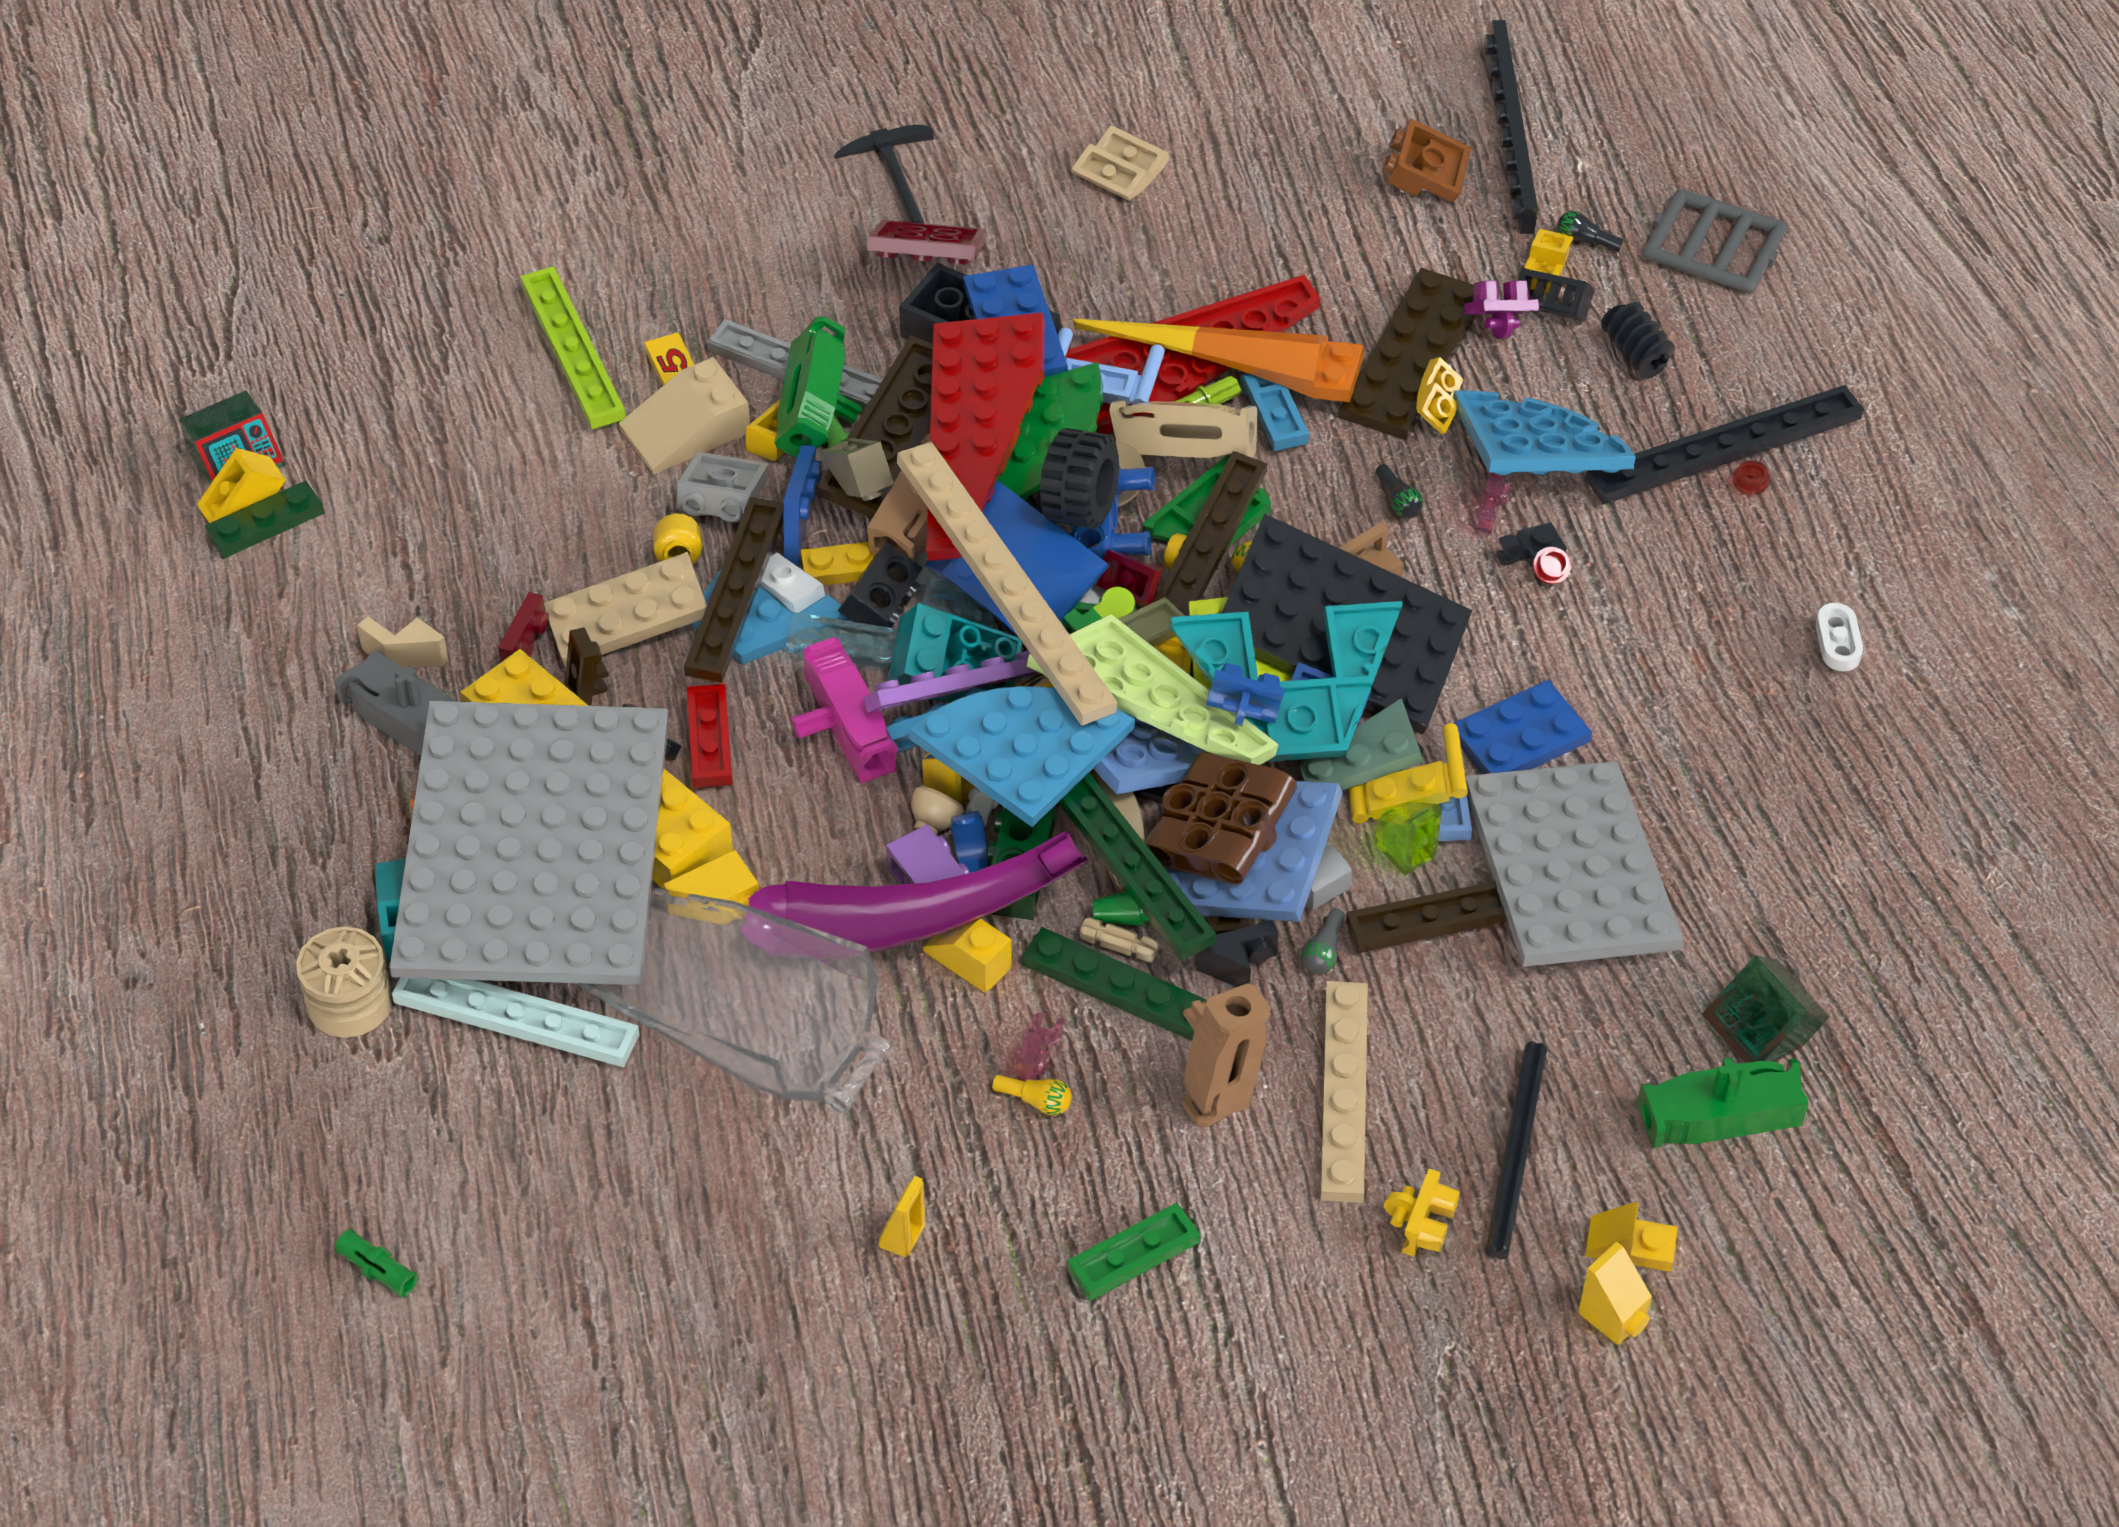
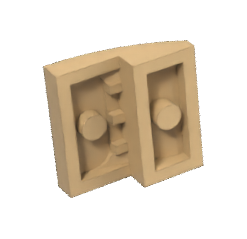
[1071,125,1170,201]

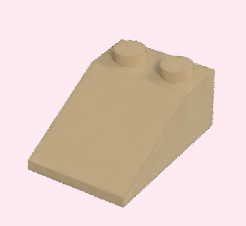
[619,357,750,475]

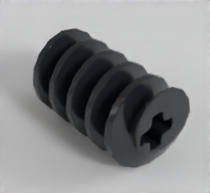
[1601,302,1675,379]

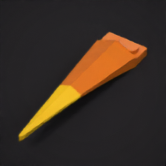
[1073,319,1364,402]

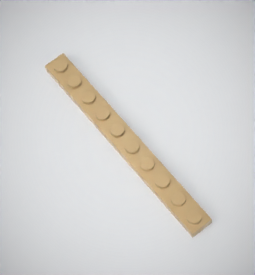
[897,442,1118,726]

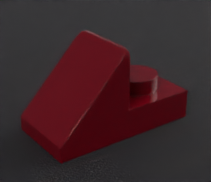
[1096,550,1164,607]

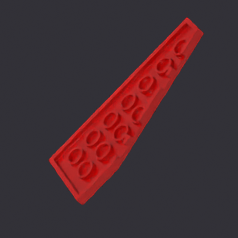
[1065,275,1320,434]
[926,312,1045,561]

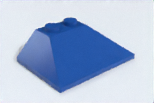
[924,480,1109,643]

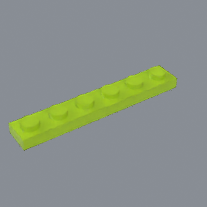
[520,266,626,430]

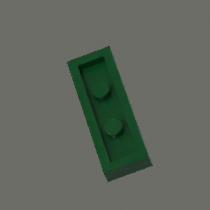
[204,480,325,559]

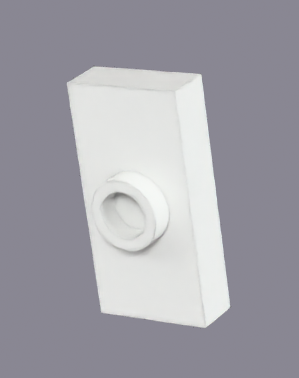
[759,553,825,614]

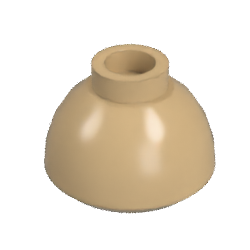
[911,786,965,835]

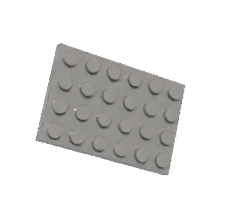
[1465,761,1683,967]

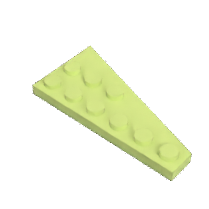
[1026,614,1279,765]

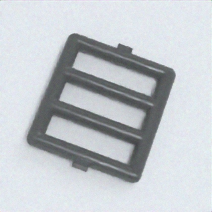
[1642,189,1787,293]

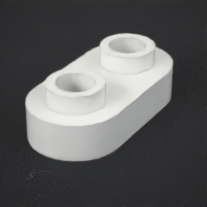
[1815,603,1863,671]

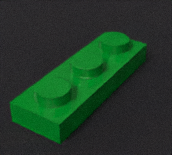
[1067,1202,1200,1301]

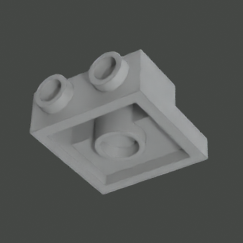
[676,452,769,522]

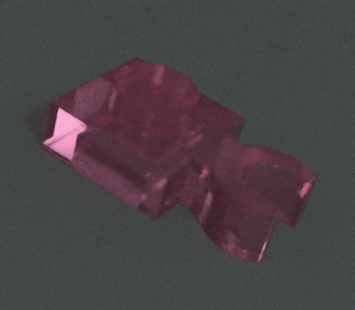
[1477,473,1511,534]

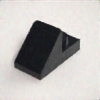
[1194,920,1278,987]

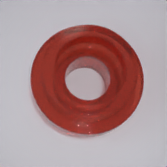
[1732,460,1770,495]

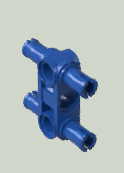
[1069,465,1155,560]

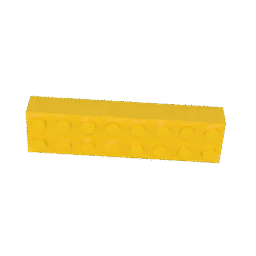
[460,649,733,889]

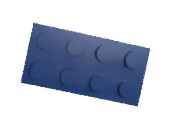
[963,264,1068,377]

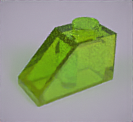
[1375,802,1442,876]

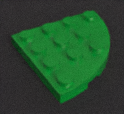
[997,362,1103,502]

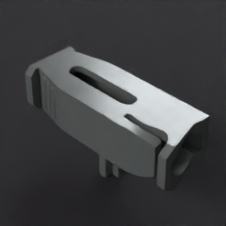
[335,650,455,756]

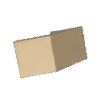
[357,616,449,668]

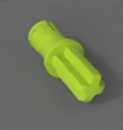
[1173,376,1241,404]

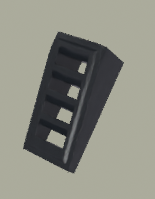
[1518,268,1595,322]

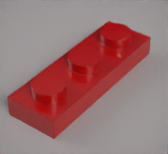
[687,684,733,788]

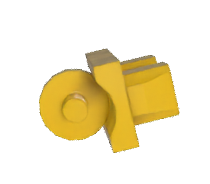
[1384,1168,1460,1257]

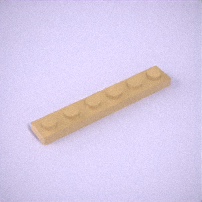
[1320,981,1368,1203]

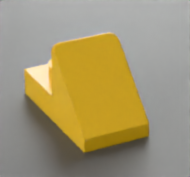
[1585,1202,1678,1272]

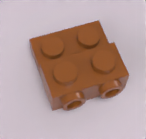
[1382,118,1471,203]

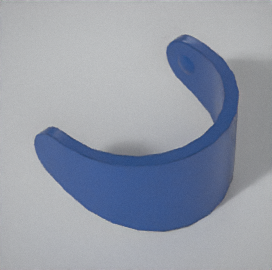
[951,810,988,873]

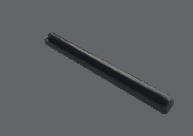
[1485,1041,1547,1260]

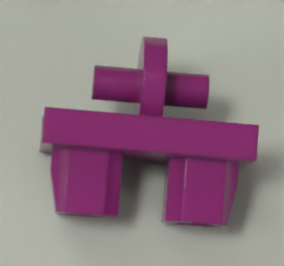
[1464,281,1539,339]

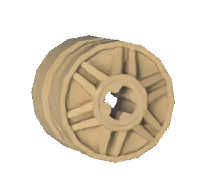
[296,926,393,1038]

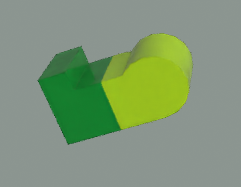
[1062,587,1135,635]

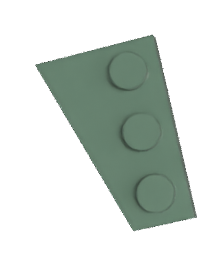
[1299,698,1424,791]

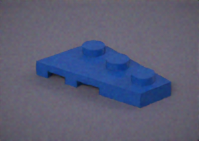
[784,445,822,566]

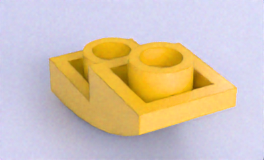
[1416,357,1464,434]

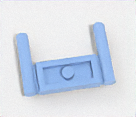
[1058,328,1164,407]

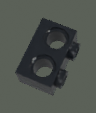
[837,542,923,637]

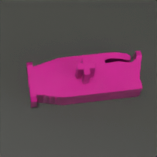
[791,637,898,784]

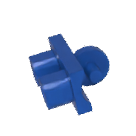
[1206,663,1285,727]

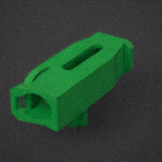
[774,316,862,458]
[1637,1058,1809,1148]

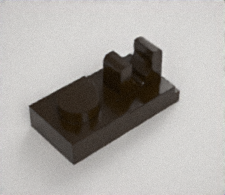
[564,627,609,706]

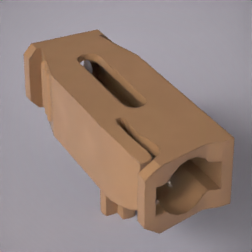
[867,434,930,563]
[1181,983,1271,1127]

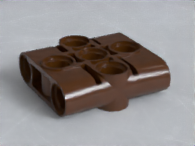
[1145,753,1297,885]

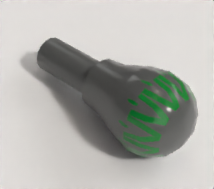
[1301,908,1345,974]

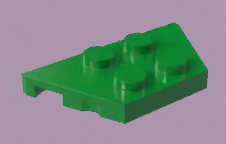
[1142,455,1271,547]

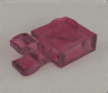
[1016,1012,1063,1081]

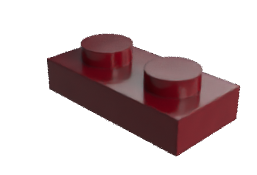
[498,592,549,663]

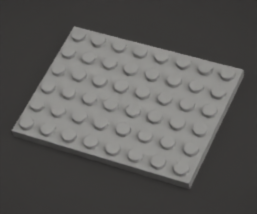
[390,701,669,985]

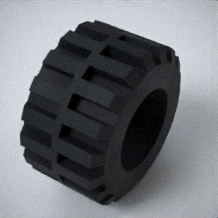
[1040,428,1119,529]

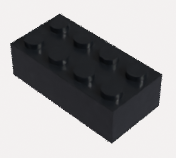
[899,262,1061,344]

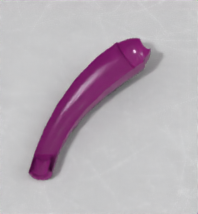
[742,830,1088,959]

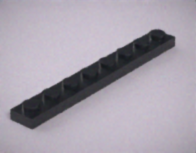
[1484,20,1538,234]
[1586,385,1864,504]

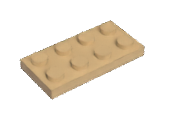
[544,552,707,668]

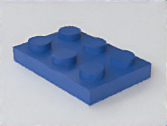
[1454,680,1592,774]

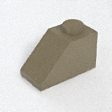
[819,438,894,501]

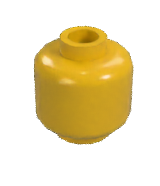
[653,513,703,565]

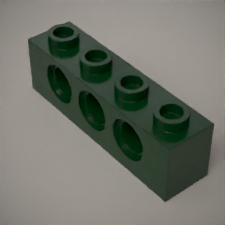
[987,803,1060,921]

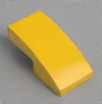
[1524,228,1573,293]

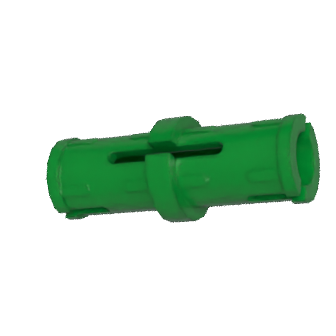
[334,1229,418,1297]

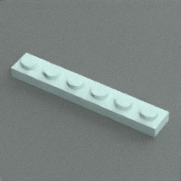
[392,977,639,1067]

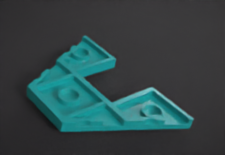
[1169,601,1403,762]

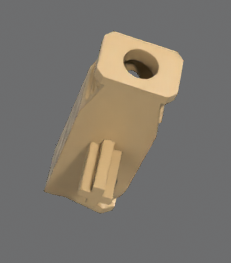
[1109,400,1257,458]

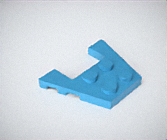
[691,556,850,665]

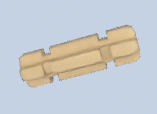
[1080,917,1159,962]

